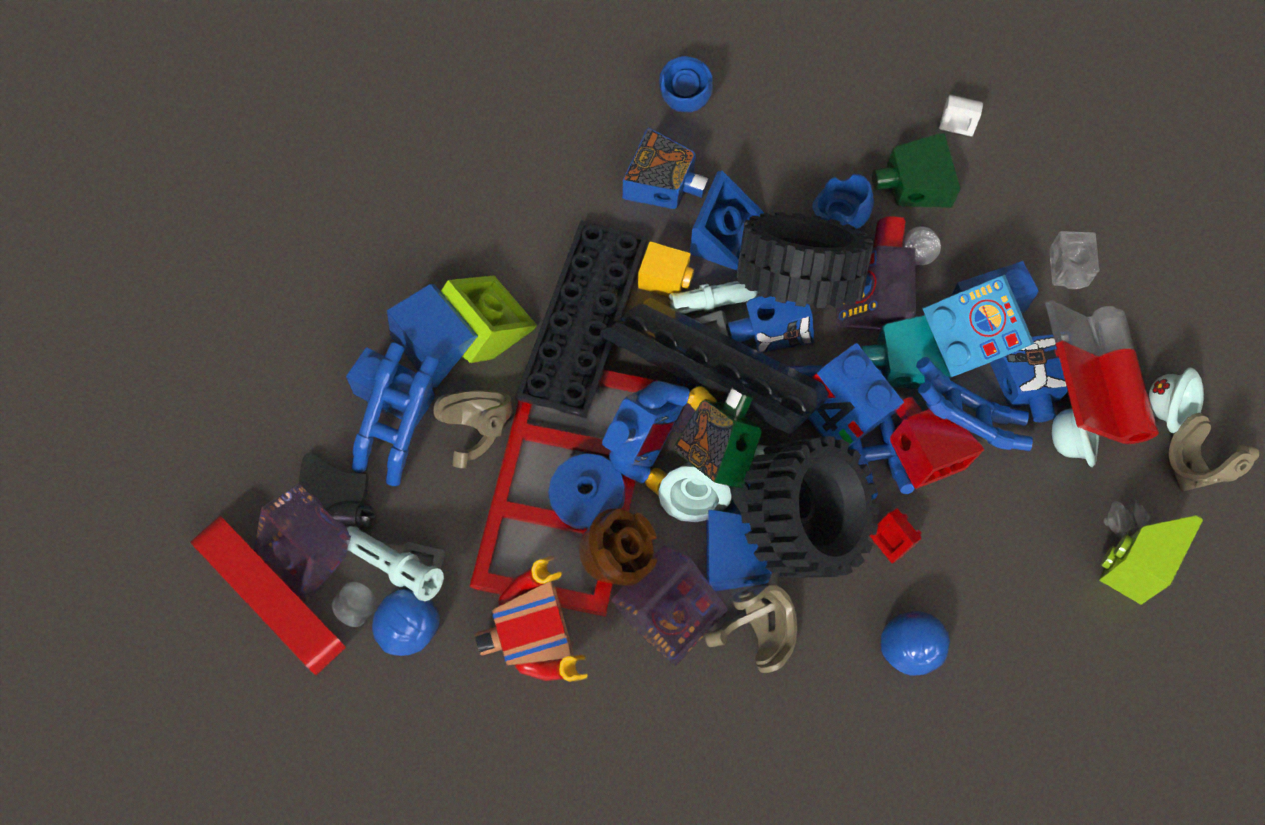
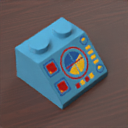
[923,275,1034,377]

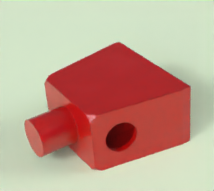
[890,397,985,489]

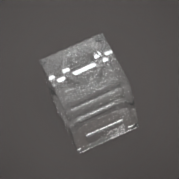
[1049,231,1099,289]

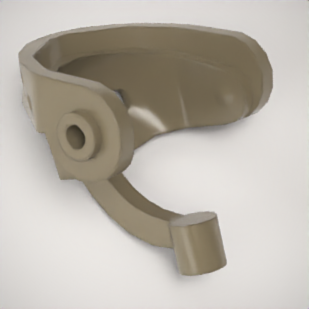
[434,390,513,468]
[1169,413,1259,491]
[705,585,797,673]

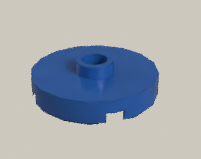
[548,454,625,530]

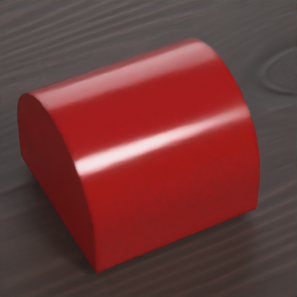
[872,216,906,266]

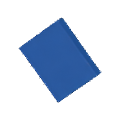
[690,171,764,270]
[387,284,478,388]

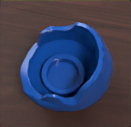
[659,56,713,112]
[812,173,874,230]
[372,589,440,656]
[881,611,950,676]

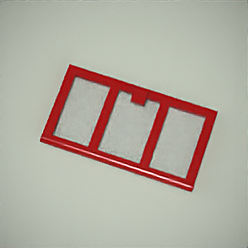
[470,370,658,617]

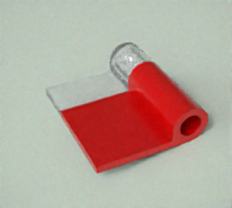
[1045,300,1159,444]

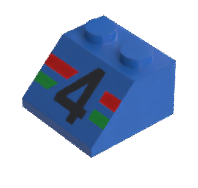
[808,343,904,447]

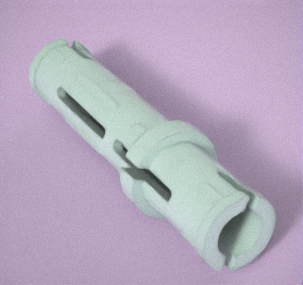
[669,281,759,314]

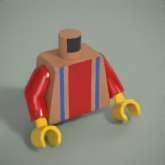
[475,556,588,681]

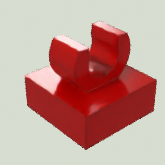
[869,508,922,564]

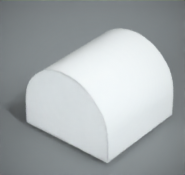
[939,94,983,136]

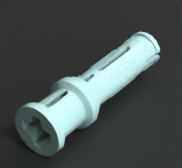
[340,526,444,601]

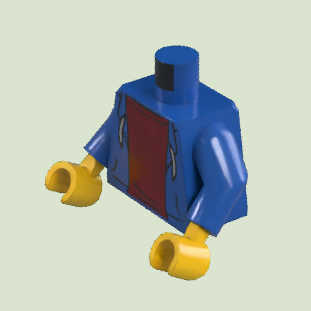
[602,381,716,496]

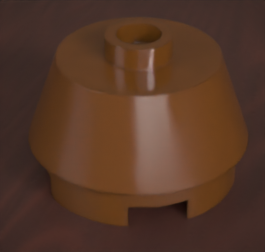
[579,508,658,586]

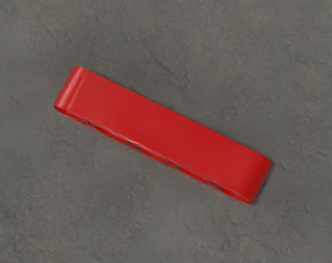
[190,516,346,676]

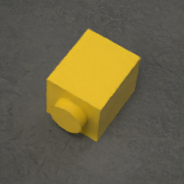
[638,242,695,297]

